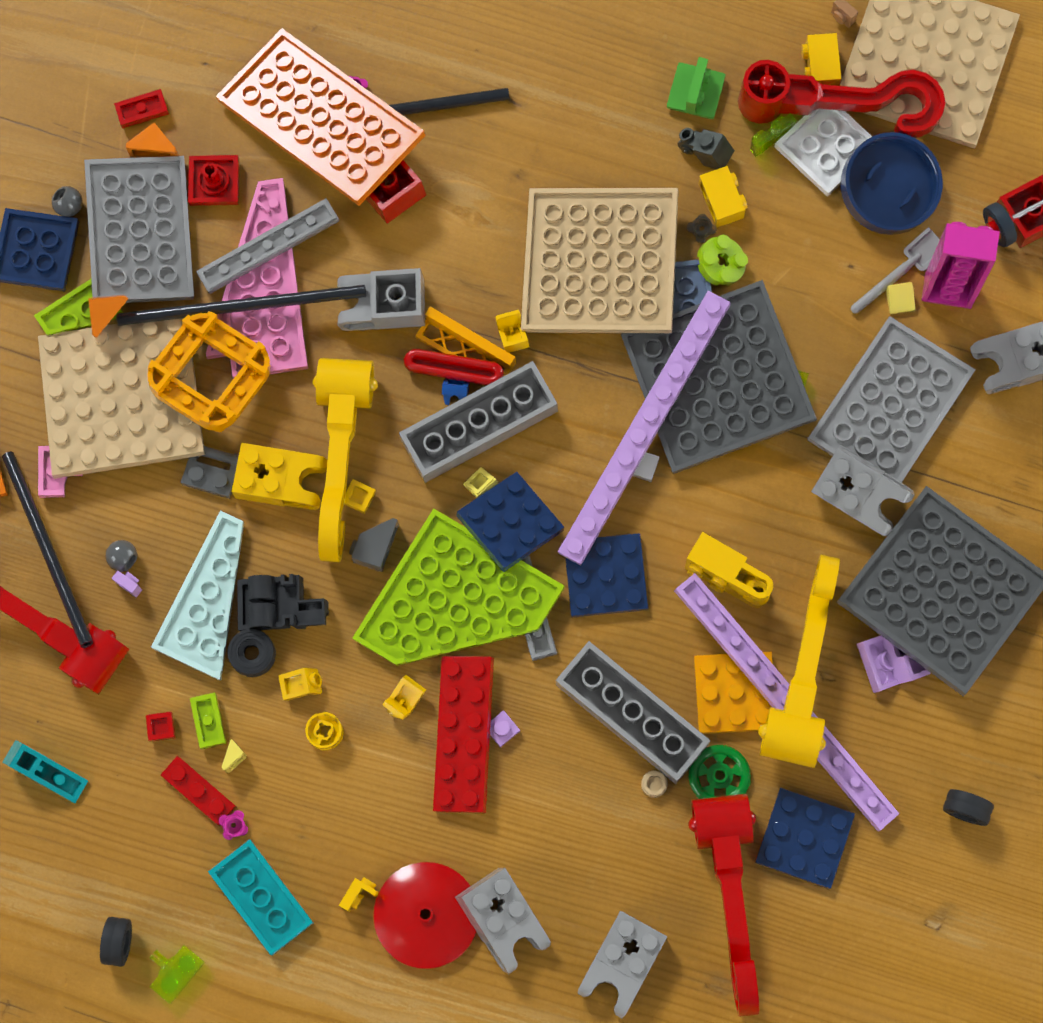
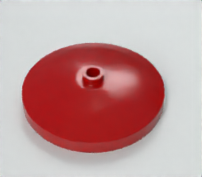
[374,862,476,969]

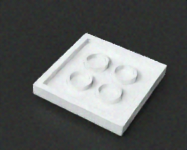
[774,109,872,197]

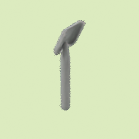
[851,227,940,314]

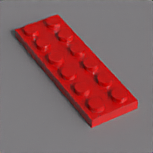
[433,656,494,813]

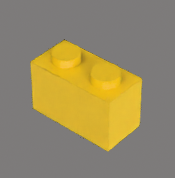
[802,33,841,86]
[698,166,748,228]

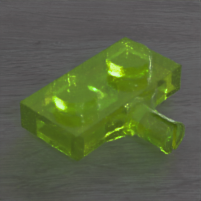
[750,113,797,157]
[149,945,205,1004]

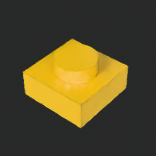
[344,479,376,514]

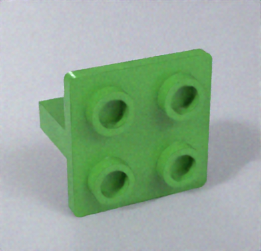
[667,57,726,119]

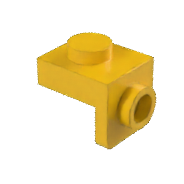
[495,310,529,353]
[382,675,426,720]

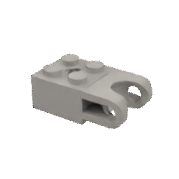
[337,268,425,331]
[970,321,1043,394]
[811,445,915,536]
[455,868,551,974]
[578,911,667,1019]

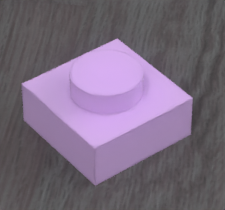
[112,571,142,598]
[490,710,520,747]

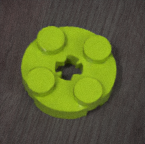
[697,234,748,286]

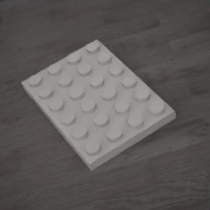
[84,156,194,303]
[808,316,975,483]

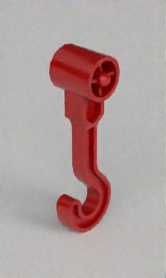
[738,60,946,138]
[0,586,129,695]
[688,794,759,1017]

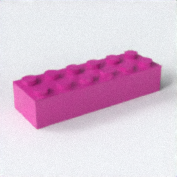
[921,222,1000,309]

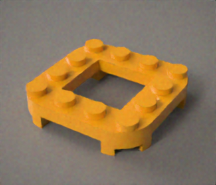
[148,311,271,432]

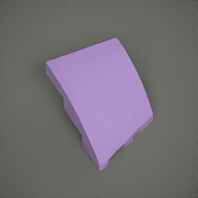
[857,635,931,693]

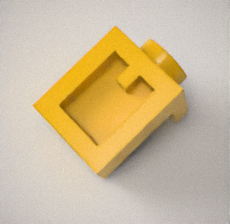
[278,668,322,701]
[339,877,379,912]

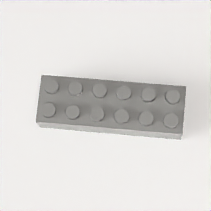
[399,361,558,483]
[555,641,711,784]

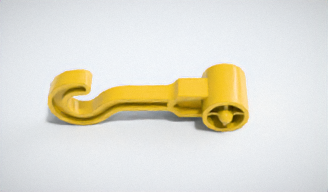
[313,358,378,562]
[758,555,840,768]

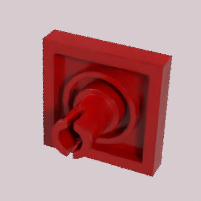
[188,155,239,206]

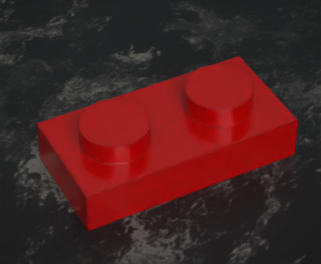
[114,89,169,129]

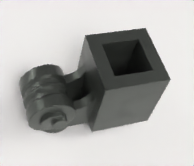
[677,128,735,169]

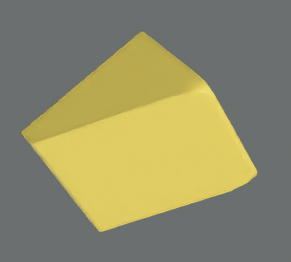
[886,282,915,315]
[463,467,499,498]
[222,739,247,773]

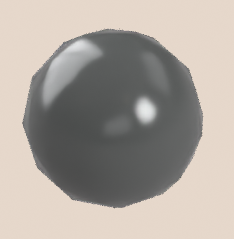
[52,186,83,217]
[105,540,138,572]

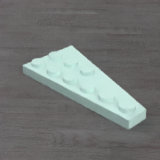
[151,511,244,681]

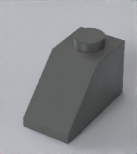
[349,518,399,572]

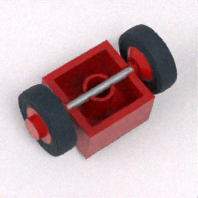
[983,175,1043,248]

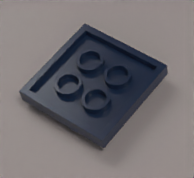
[0,208,80,292]
[456,472,564,572]
[565,533,648,618]
[755,788,855,889]

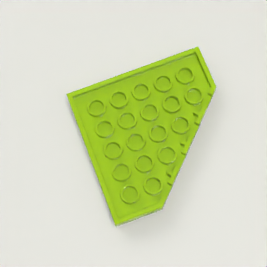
[352,508,565,666]

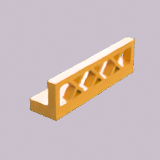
[415,306,516,376]

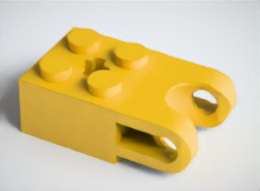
[231,443,328,510]
[685,532,773,608]

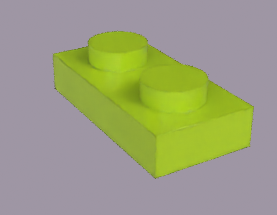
[190,692,226,750]

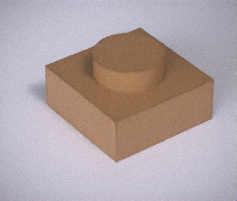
[831,0,858,28]

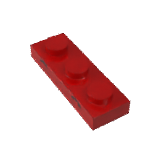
[160,755,237,827]

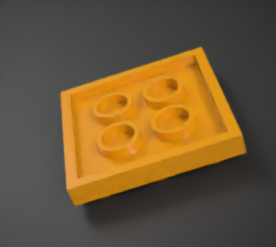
[694,652,773,734]

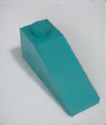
[2,740,88,803]

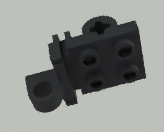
[237,574,329,632]

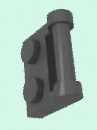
[181,446,239,499]

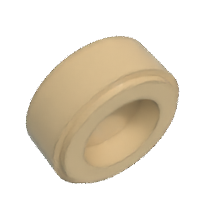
[641,771,668,798]

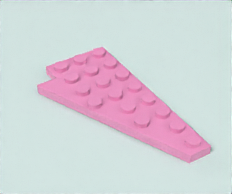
[206,178,308,379]

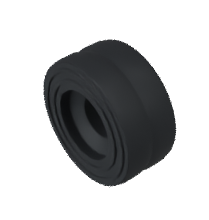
[228,629,276,677]
[943,789,994,826]
[100,917,132,967]

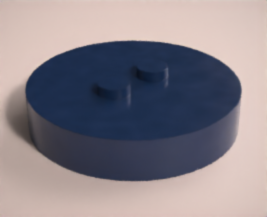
[841,132,943,235]

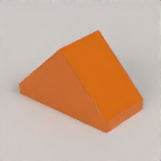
[126,123,179,158]
[88,294,128,338]

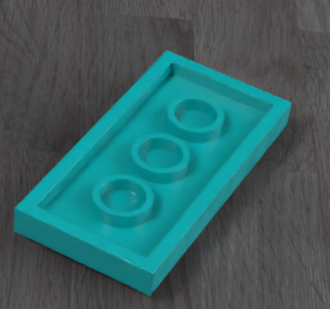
[208,839,314,956]

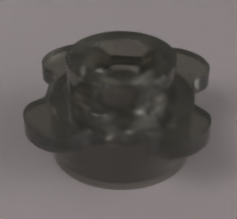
[687,214,717,243]

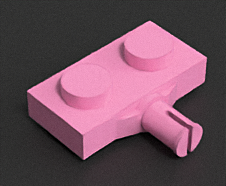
[38,446,83,498]

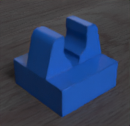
[442,378,470,405]

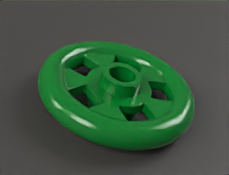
[688,745,751,799]

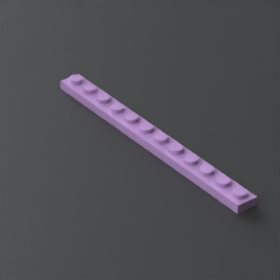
[558,291,730,566]
[674,573,899,831]

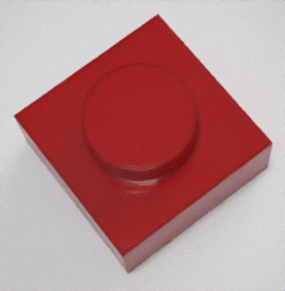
[146,711,175,742]

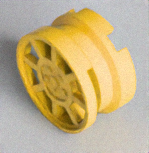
[305,712,344,751]

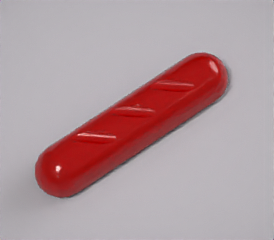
[404,349,504,385]

